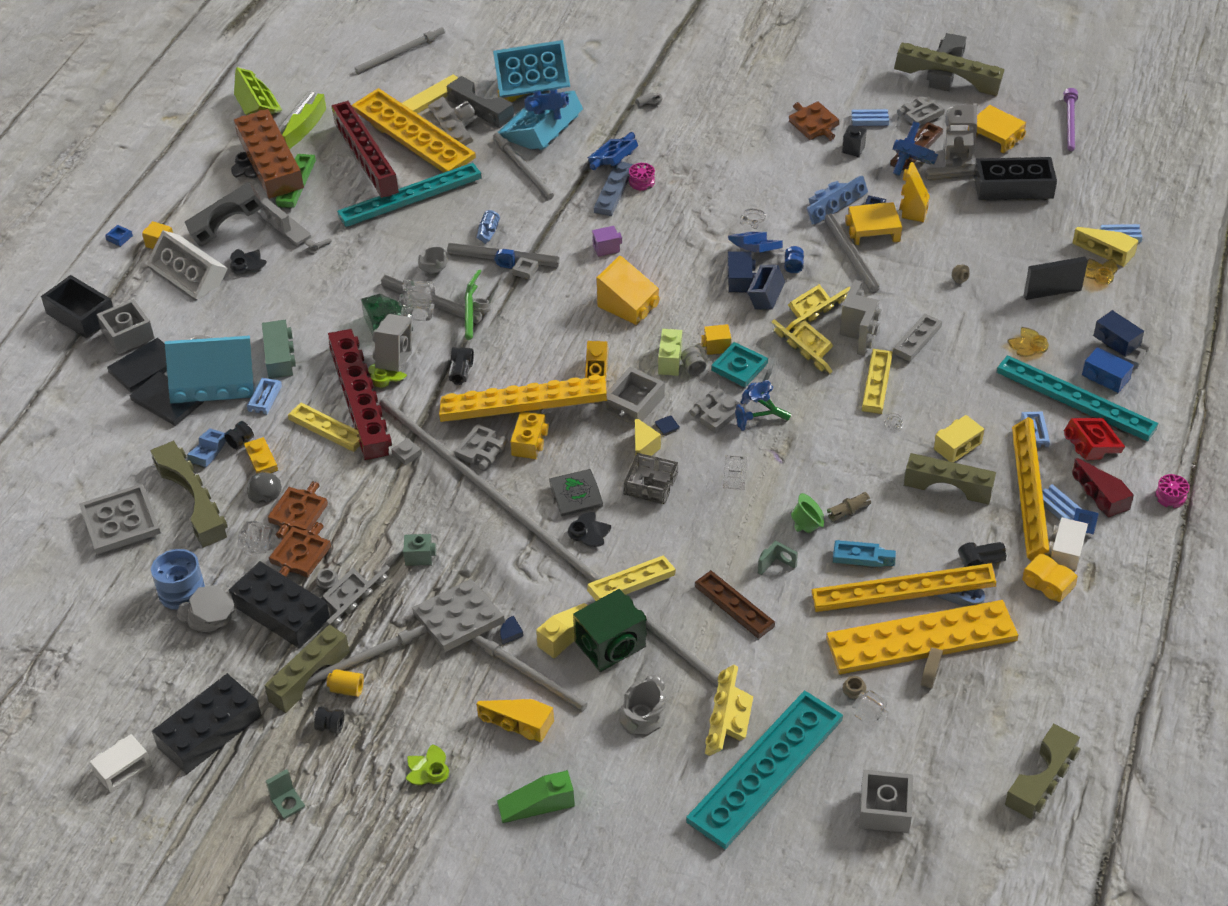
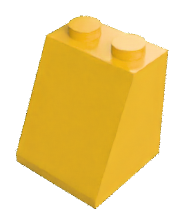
[596,255,660,325]

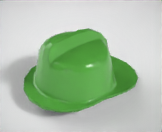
[791,493,824,533]

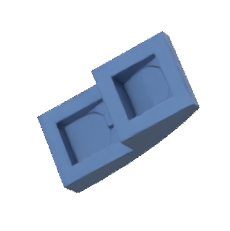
[187,429,226,467]

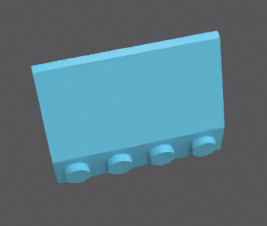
[493,40,570,98]
[498,91,583,150]
[165,336,254,404]

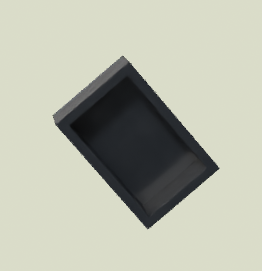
[41,275,113,338]

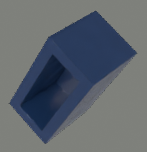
[728,251,756,293]
[747,265,785,310]
[1093,310,1144,357]

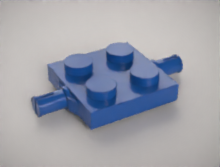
[587,132,638,170]

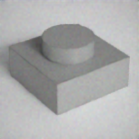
[512,257,539,280]
[392,438,422,466]

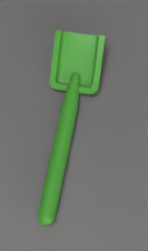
[464,270,481,340]

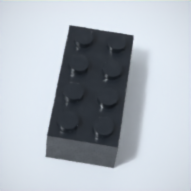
[973,157,1057,200]
[229,561,330,649]
[152,673,262,775]

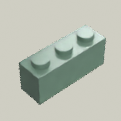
[262,319,296,379]

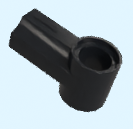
[449,347,474,385]
[958,542,1007,567]

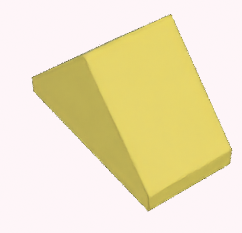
[635,419,661,465]

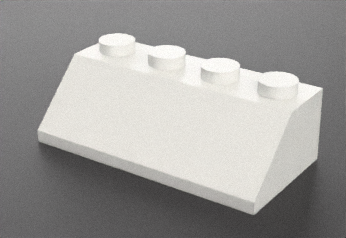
[146,230,228,300]

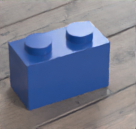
[1082,347,1134,393]

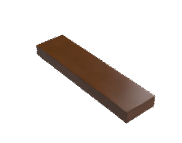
[890,122,943,171]
[695,570,775,639]

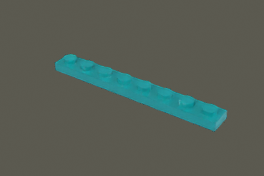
[337,163,482,227]
[996,355,1159,442]

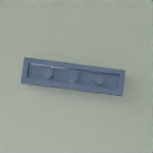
[594,162,634,216]

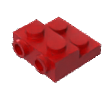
[1063,418,1125,460]

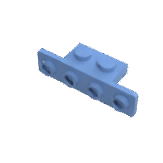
[807,176,868,224]

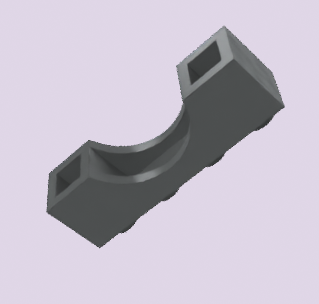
[927,33,967,91]
[447,76,514,128]
[184,181,264,247]

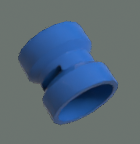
[784,246,804,274]

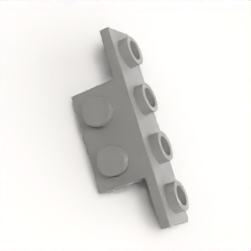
[256,198,311,246]
[321,565,390,631]

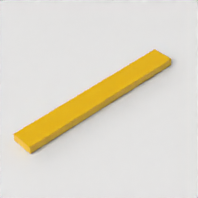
[1012,417,1050,561]
[811,563,997,612]

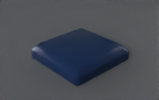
[655,415,680,435]

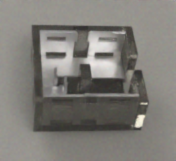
[624,453,678,505]

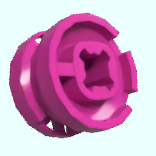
[629,162,655,191]
[1155,474,1189,508]

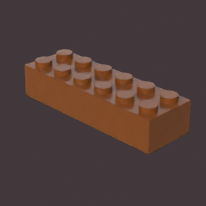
[233,109,304,199]

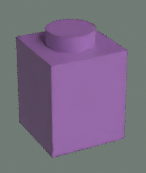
[592,226,622,257]

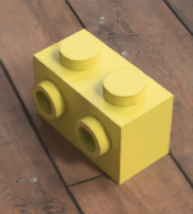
[934,415,985,462]

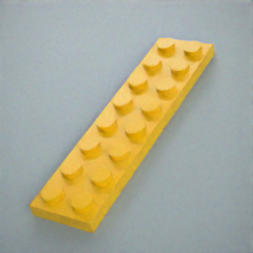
[352,88,476,173]
[439,375,607,422]
[826,600,1019,675]

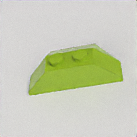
[234,67,282,115]

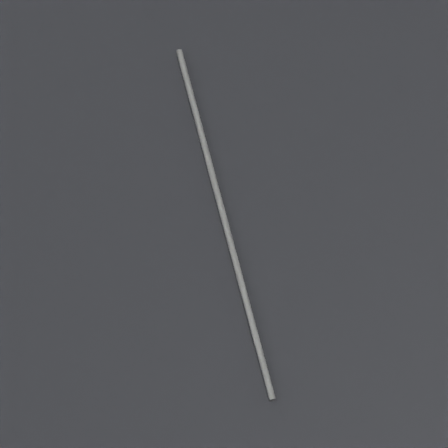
[379,398,719,687]

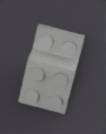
[840,280,882,356]

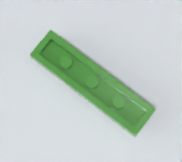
[275,154,316,208]

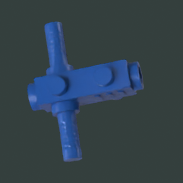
[524,89,569,120]
[892,121,938,176]

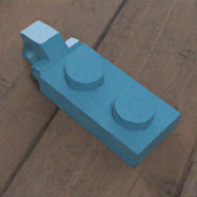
[832,540,896,567]

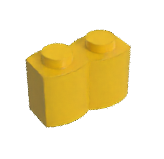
[1022,553,1078,602]

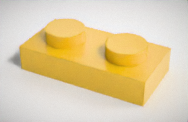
[244,437,278,473]

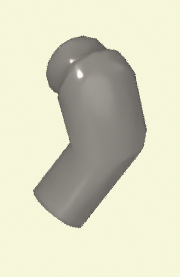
[635,93,663,107]

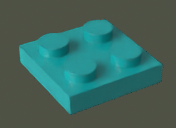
[711,342,768,388]

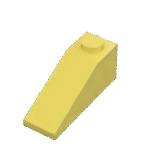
[1072,227,1138,267]
[536,603,588,659]

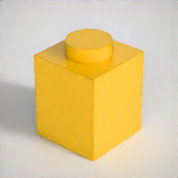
[142,221,173,249]
[701,324,731,355]

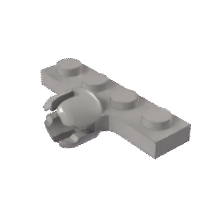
[428,97,478,146]

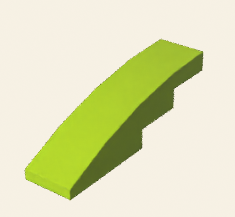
[282,93,326,149]

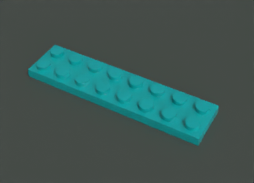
[686,690,843,850]

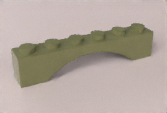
[894,42,1005,96]
[150,440,228,548]

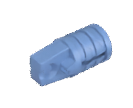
[477,210,500,244]

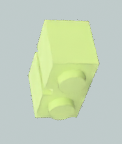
[658,329,682,376]

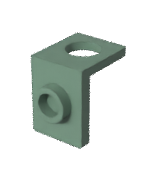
[758,540,798,575]
[265,769,305,819]

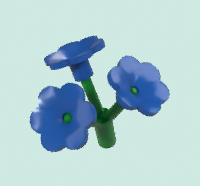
[735,380,791,431]

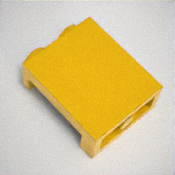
[968,105,1026,154]
[845,202,902,245]

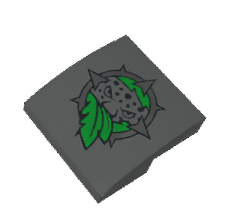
[549,469,603,516]

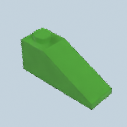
[497,770,575,823]

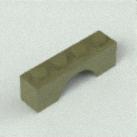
[903,453,996,505]
[264,624,350,713]
[1005,723,1081,820]

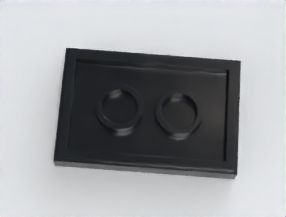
[1023,256,1088,300]
[107,337,167,393]
[130,372,204,426]

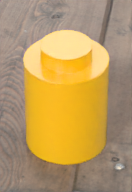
[326,669,364,697]

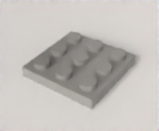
[79,483,161,555]
[412,579,505,652]

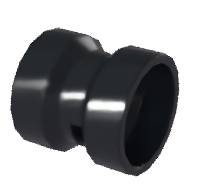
[224,421,254,450]
[314,707,345,734]

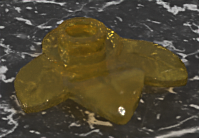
[1085,258,1118,285]
[1007,327,1049,357]

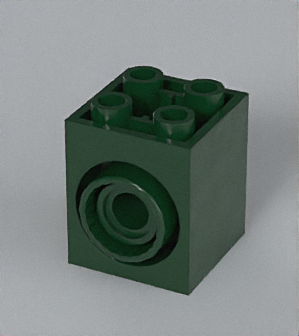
[573,588,647,672]

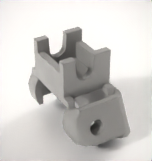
[943,104,977,167]

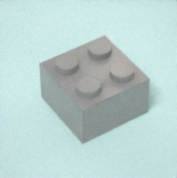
[97,299,155,354]
[373,314,412,372]
[859,769,913,833]

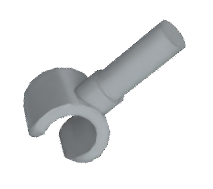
[305,238,332,254]

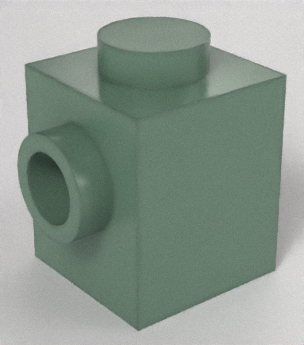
[403,534,437,566]

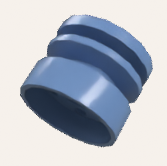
[151,549,205,610]

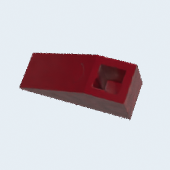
[1072,458,1134,518]

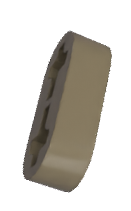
[921,647,943,688]

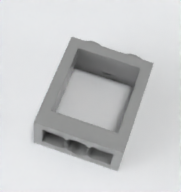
[602,367,665,426]

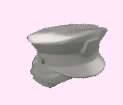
[177,585,235,632]
[619,675,667,735]

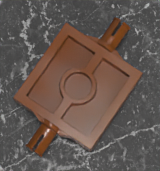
[789,101,839,141]
[268,481,328,539]
[269,522,331,578]

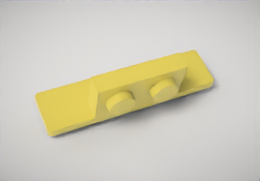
[786,284,850,332]
[772,319,833,374]
[705,665,753,756]

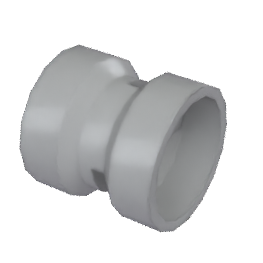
[681,347,707,376]

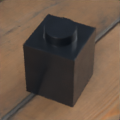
[842,125,867,157]

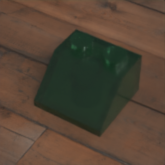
[361,294,413,336]

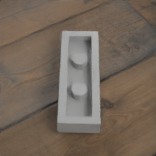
[893,313,942,362]

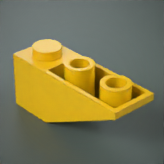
[899,162,930,222]
[585,341,609,381]
[476,699,554,743]

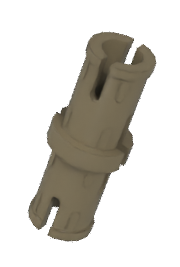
[827,492,871,522]

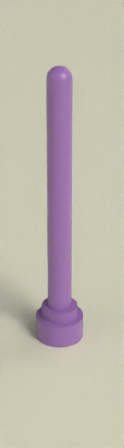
[1063,88,1078,151]

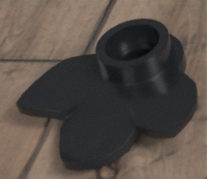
[231,152,257,178]
[230,249,267,274]
[568,512,611,547]

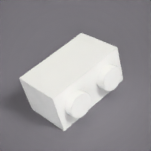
[1047,517,1088,571]
[90,734,151,793]

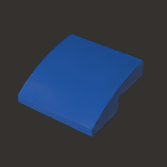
[728,231,783,252]

